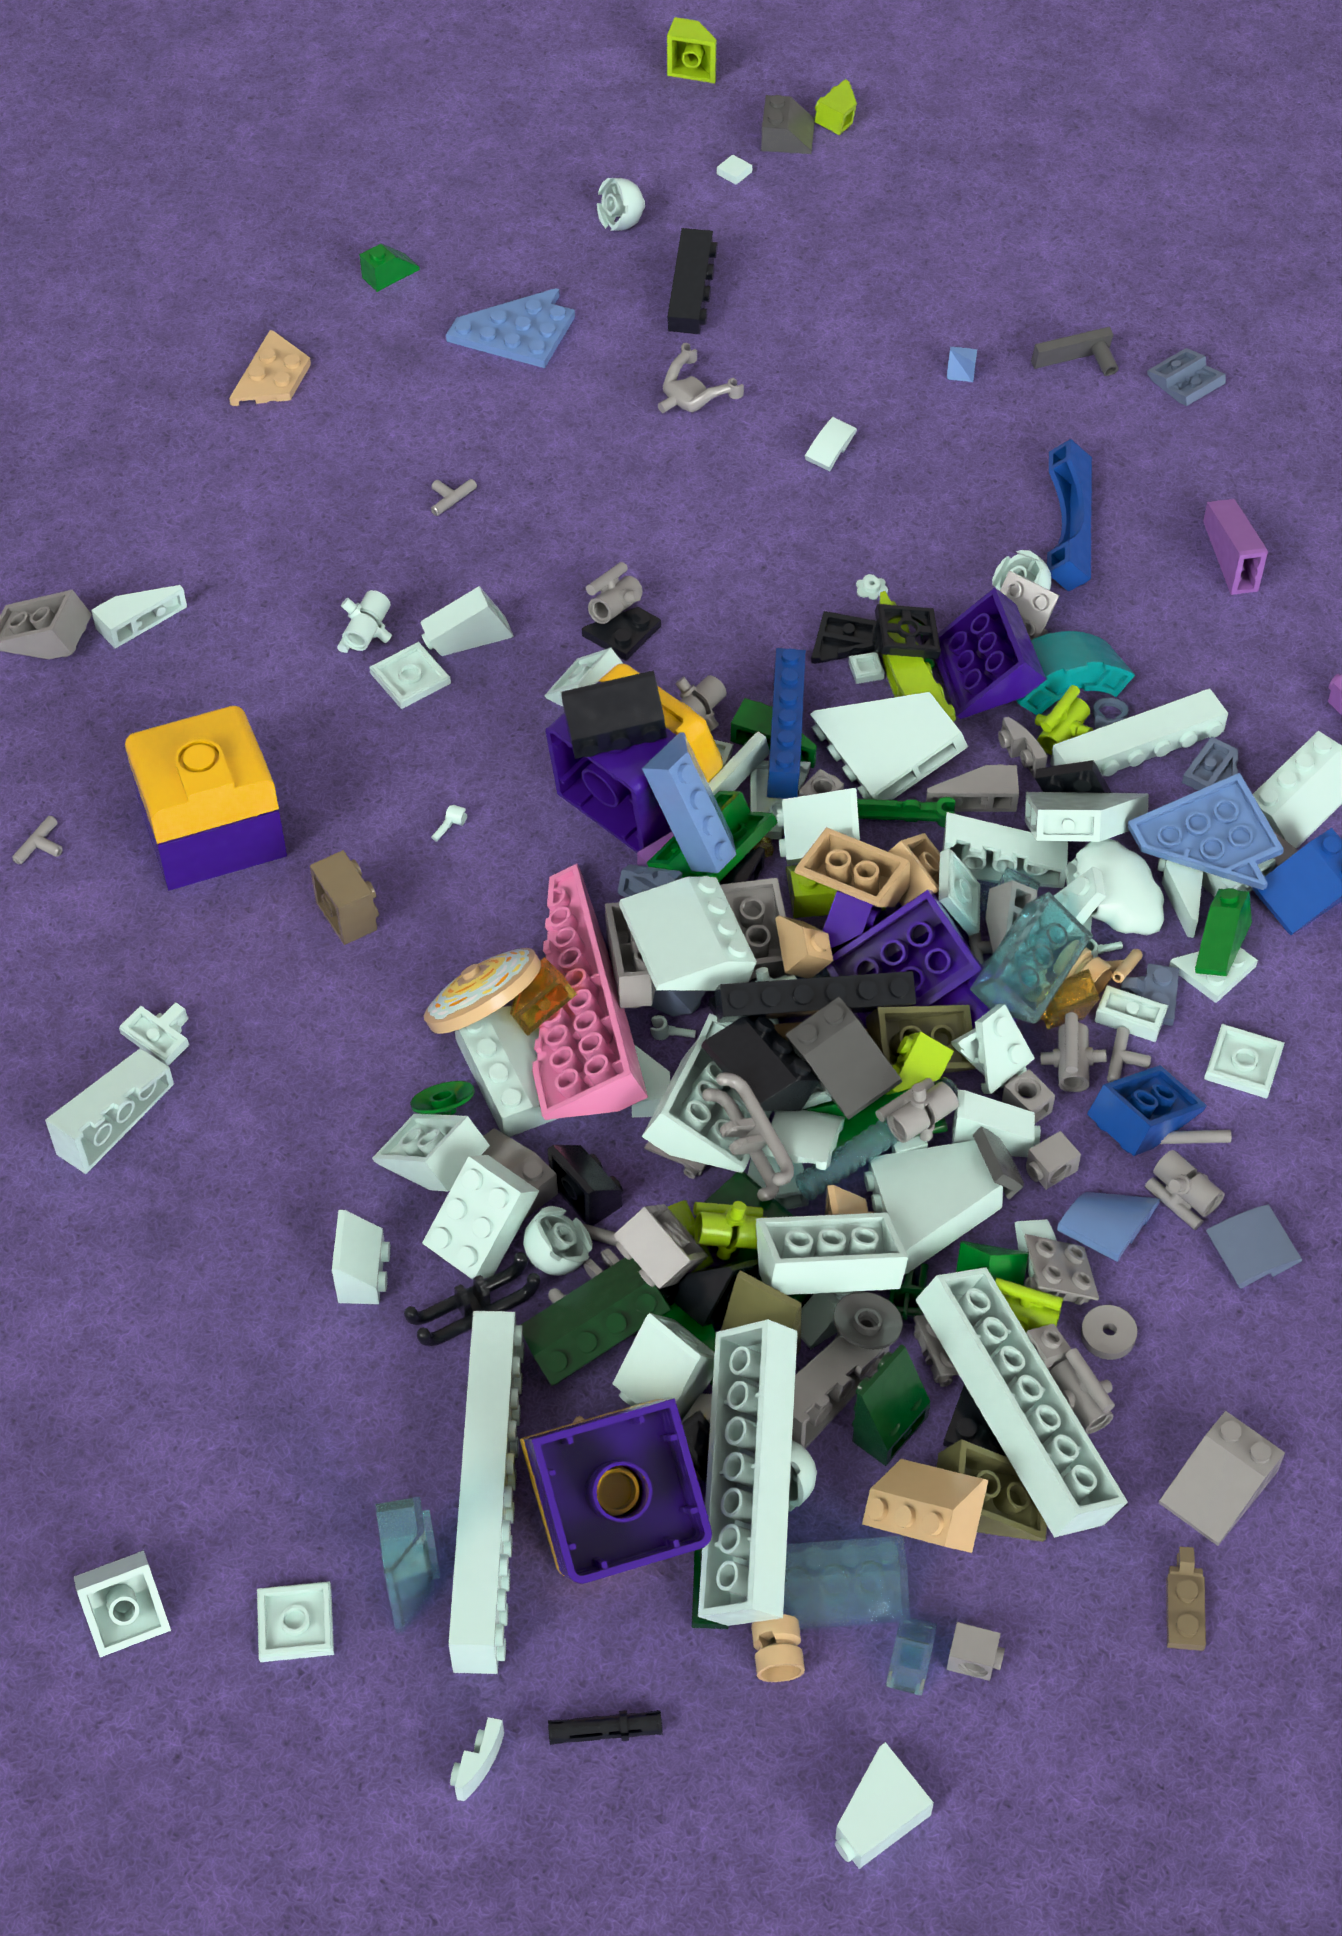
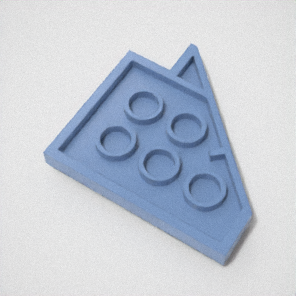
[446,288,575,368]
[1127,773,1284,890]

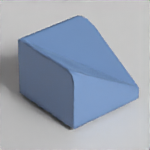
[947,346,977,382]

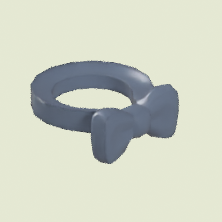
[1092,698,1129,730]

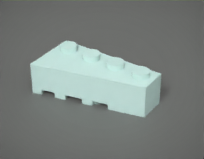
[942,812,1068,888]
[45,1048,174,1174]

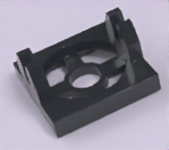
[872,604,941,659]

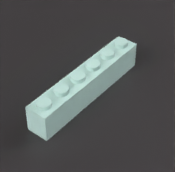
[1050,689,1228,776]

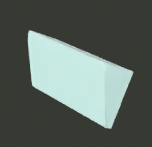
[1095,985,1168,1042]

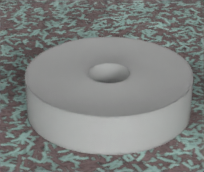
[1081,1305,1137,1360]

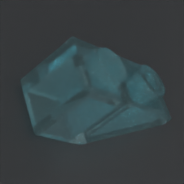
[886,1615,937,1696]

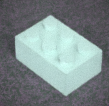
[422,1155,539,1280]

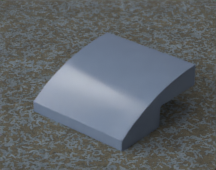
[1147,348,1226,406]
[1206,1204,1302,1289]

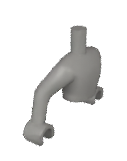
[658,343,744,413]

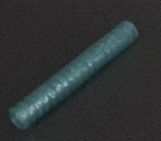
[795,1077,958,1200]

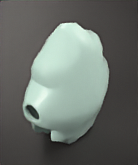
[1064,839,1164,936]

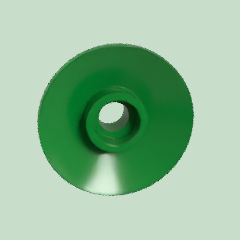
[410,1081,475,1115]

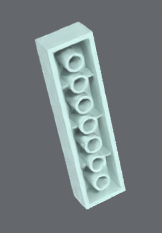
[916,1267,1128,1538]
[698,1319,797,1626]

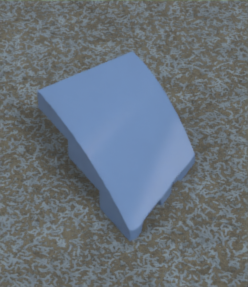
[1057,1192,1160,1262]

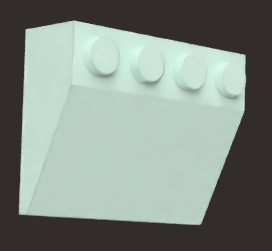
[619,876,757,991]
[455,1005,556,1137]
[642,1035,772,1173]

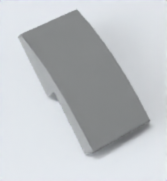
[998,716,1047,778]

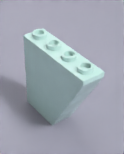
[810,692,968,800]
[1025,792,1149,842]
[864,1140,1003,1274]

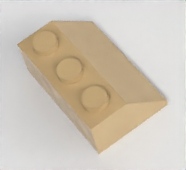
[795,827,910,907]
[862,1459,988,1553]

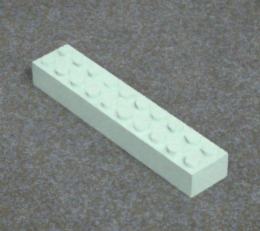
[449,1311,524,1674]

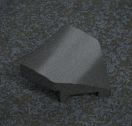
[973,1126,1025,1199]

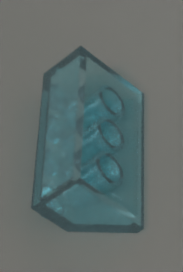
[970,892,1093,1024]
[375,1497,440,1633]
[783,1535,910,1630]

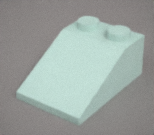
[372,1114,490,1192]

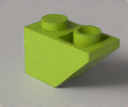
[814,79,857,135]
[886,1032,954,1095]

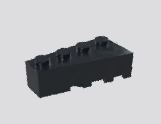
[667,228,718,334]

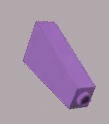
[1203,499,1268,595]

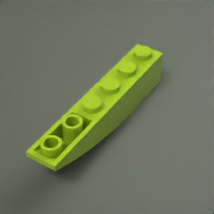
[879,591,956,722]

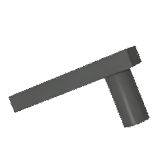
[1031,326,1119,376]

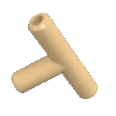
[1105,949,1143,983]

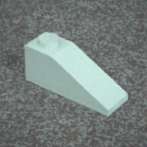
[91,585,187,649]
[1157,858,1203,938]

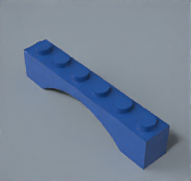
[1047,439,1092,591]
[767,648,806,799]

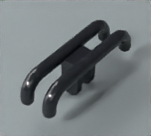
[404,1252,541,1346]

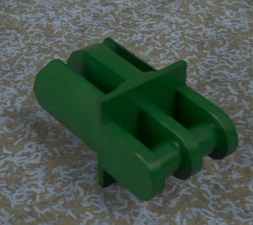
[889,1263,929,1320]

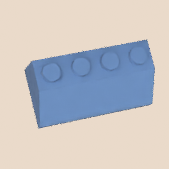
[642,732,736,873]

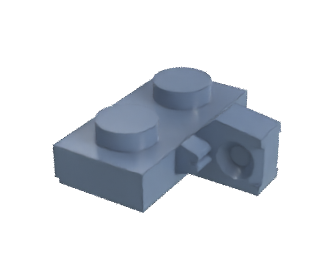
[1120,963,1179,1026]

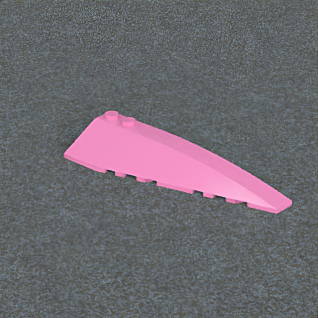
[532,864,648,1120]

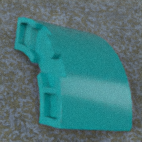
[1016,631,1135,715]

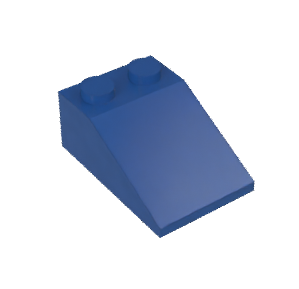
[1252,828,1342,935]
[1087,1065,1207,1156]

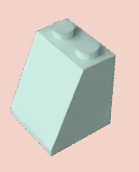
[777,788,860,865]
[612,1313,715,1421]

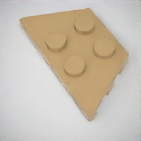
[229,330,311,406]

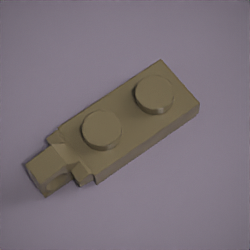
[1166,1546,1206,1651]

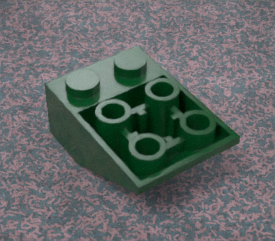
[852,1344,931,1466]

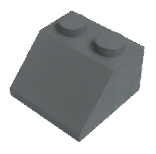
[761,95,815,154]

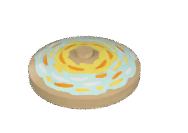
[424,948,541,1034]

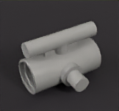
[586,562,643,624]
[675,675,727,731]
[1041,1012,1107,1092]
[876,1078,958,1143]
[1145,1150,1225,1230]
[1050,1348,1115,1434]

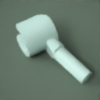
[431,805,467,842]
[1080,938,1123,958]
[650,1015,696,1040]

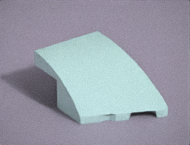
[764,1110,845,1170]

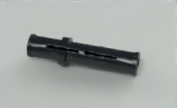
[548,1710,663,1745]

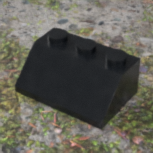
[561,670,667,759]
[701,1016,820,1111]

